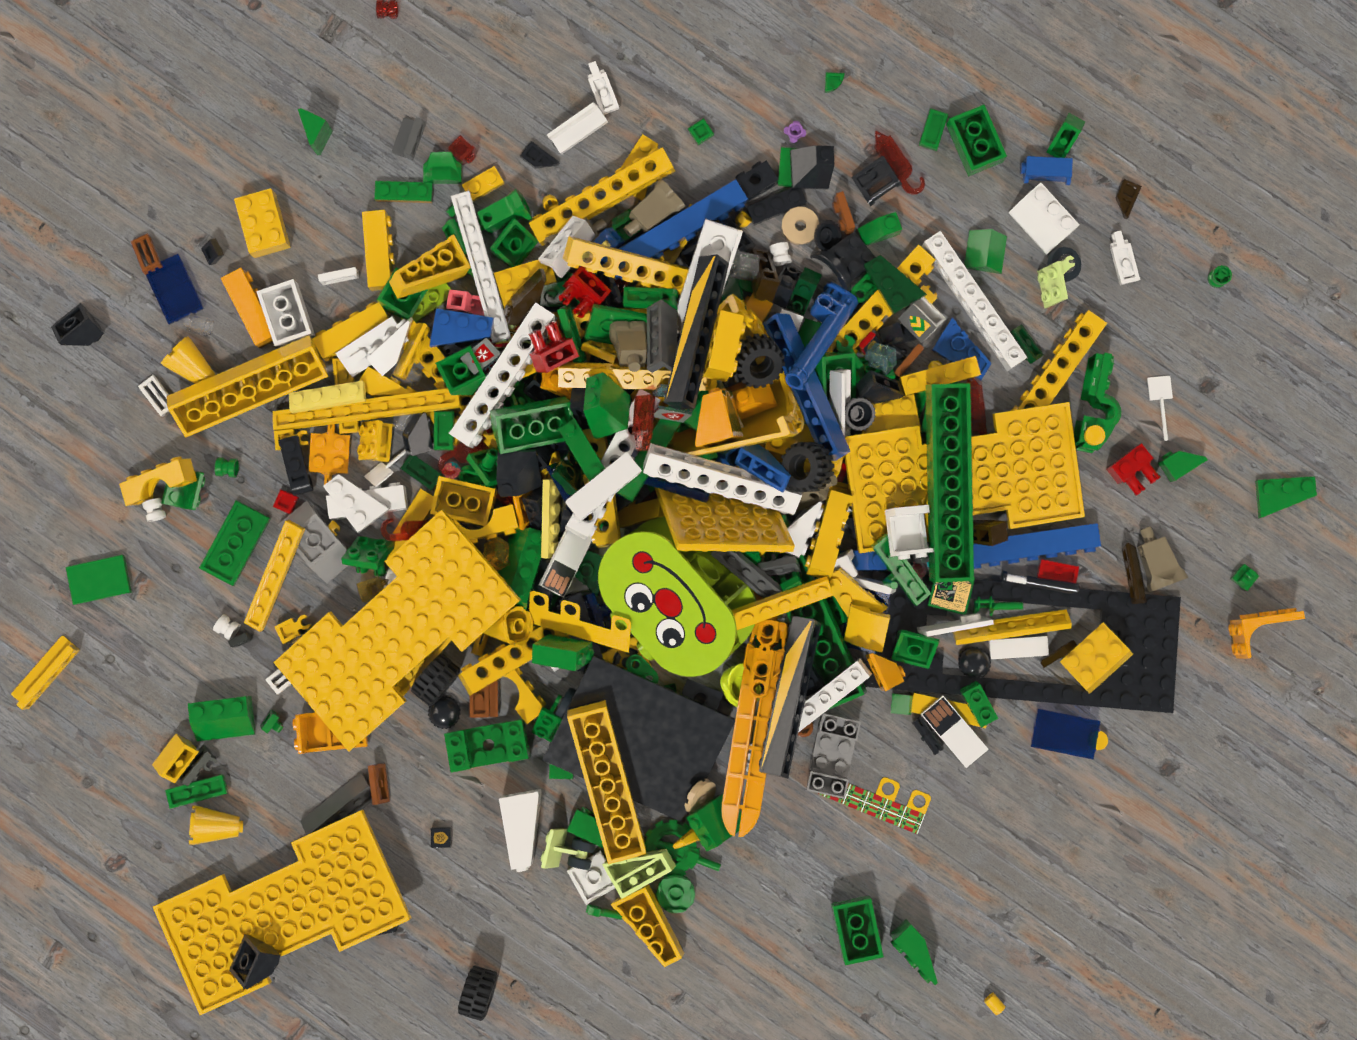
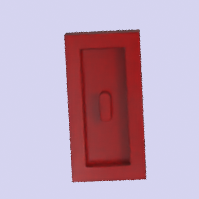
[1037,559,1079,583]

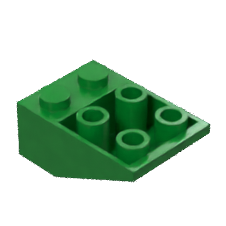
[890,919,938,985]

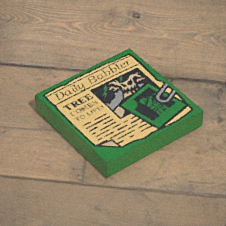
[927,577,975,615]

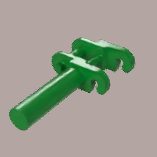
[973,596,1023,616]

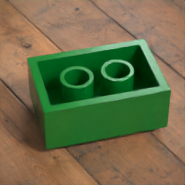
[946,104,1007,177]
[831,895,884,966]

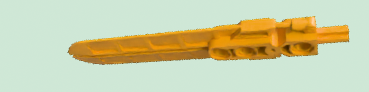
[722,616,788,837]

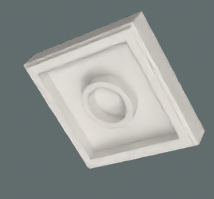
[567,851,615,905]

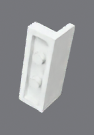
[547,102,608,154]
[539,216,595,278]

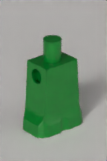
[477,189,532,233]

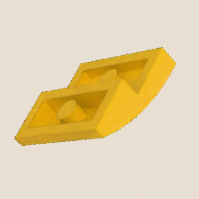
[844,604,890,652]

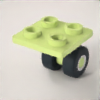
[541,828,596,870]

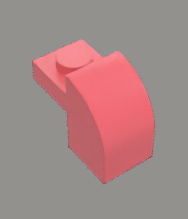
[446,290,485,316]

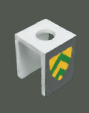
[898,297,946,343]

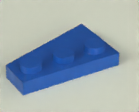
[430,309,494,348]
[931,317,992,381]

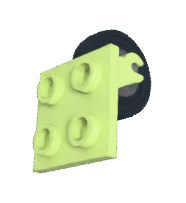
[1037,247,1081,308]

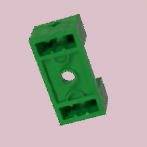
[444,719,531,773]

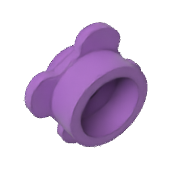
[784,121,806,143]

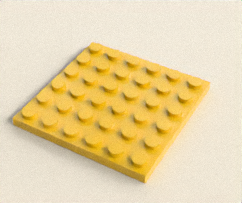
[652,476,795,553]

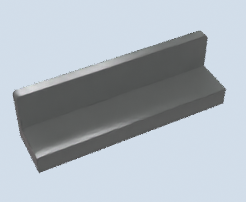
[647,300,677,373]
[710,551,782,598]
[301,772,372,835]

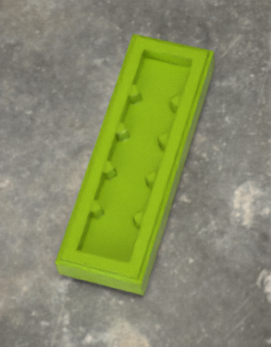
[401,283,451,323]

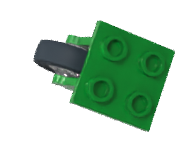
[531,687,576,742]

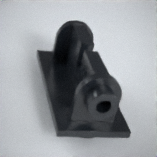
[594,271,624,308]

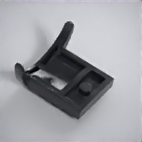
[810,231,876,293]

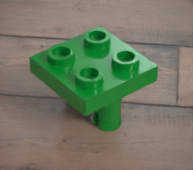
[466,448,499,487]
[341,536,394,576]

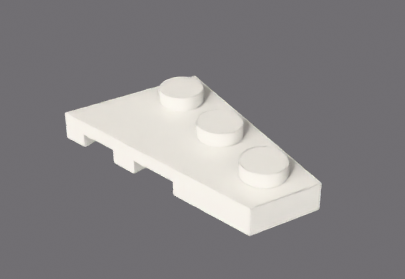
[323,474,390,533]

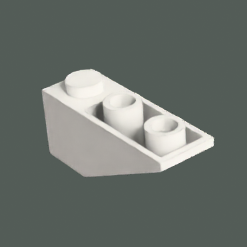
[366,317,413,376]
[785,502,824,558]

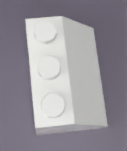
[1009,183,1079,255]
[256,279,316,346]

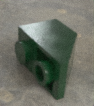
[786,267,822,316]

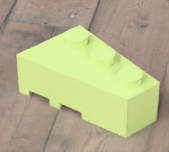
[602,849,676,899]

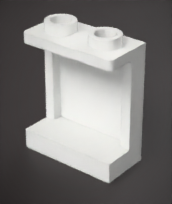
[885,505,934,560]

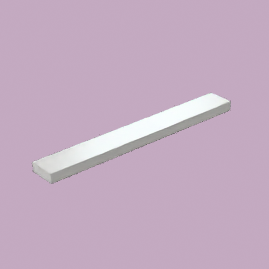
[451,191,511,343]

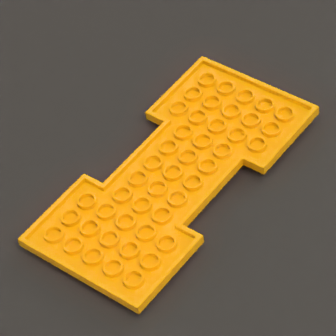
[844,402,1085,553]
[273,509,521,751]
[153,810,412,1015]

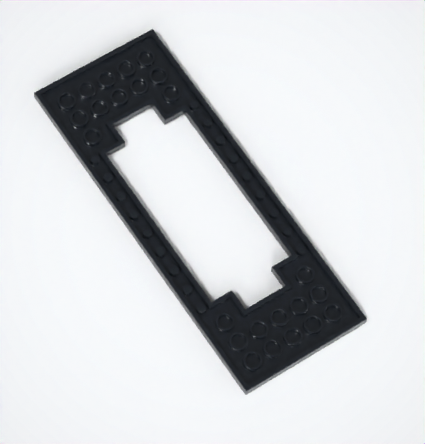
[863,571,1181,713]

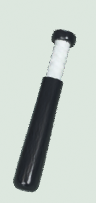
[1001,571,1080,595]

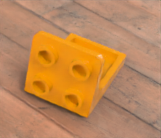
[1228,608,1305,659]
[293,712,368,754]

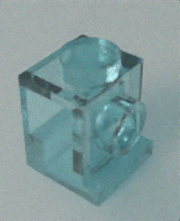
[865,343,897,375]

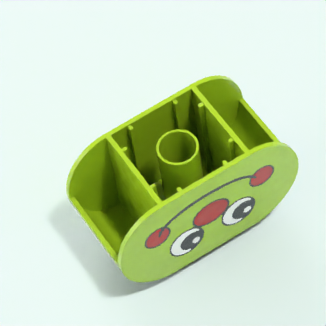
[598,517,756,677]

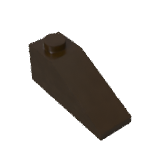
[750,248,780,301]
[504,268,546,326]
[973,520,1008,546]

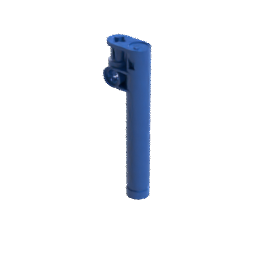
[785,282,858,389]

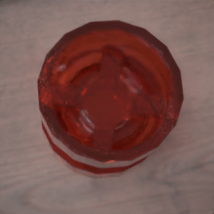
[376,0,398,19]

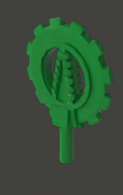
[645,819,721,877]

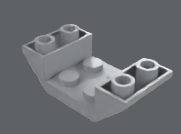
[278,500,349,584]
[806,713,861,799]

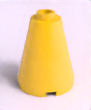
[161,336,216,384]
[484,606,533,646]
[189,805,244,845]

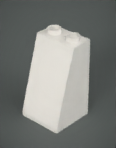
[499,789,542,872]

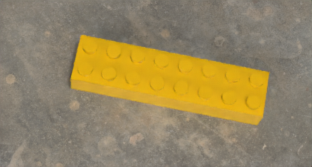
[166,335,328,438]
[567,700,647,864]

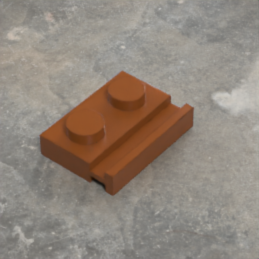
[832,191,855,236]
[469,680,499,718]

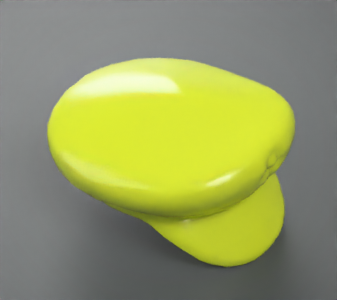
[720,663,761,707]

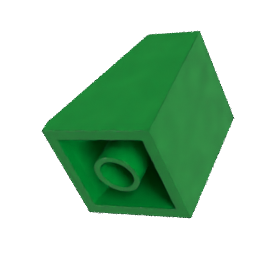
[583,372,631,439]

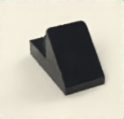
[878,322,918,346]

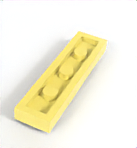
[289,381,366,413]
[541,479,561,558]

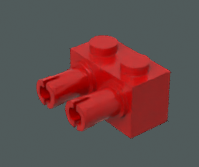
[559,266,611,318]
[528,321,579,373]
[1106,443,1161,496]

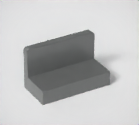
[392,117,426,160]

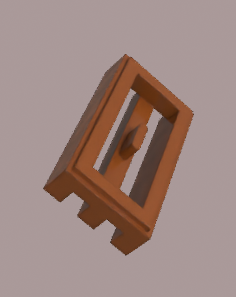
[131,233,163,275]
[894,343,924,379]
[368,763,390,805]

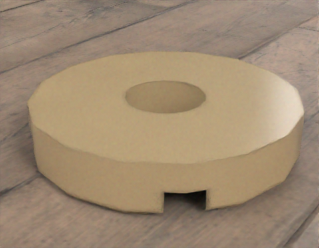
[781,207,819,245]
[685,779,716,814]

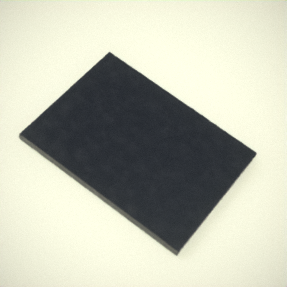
[543,654,735,823]

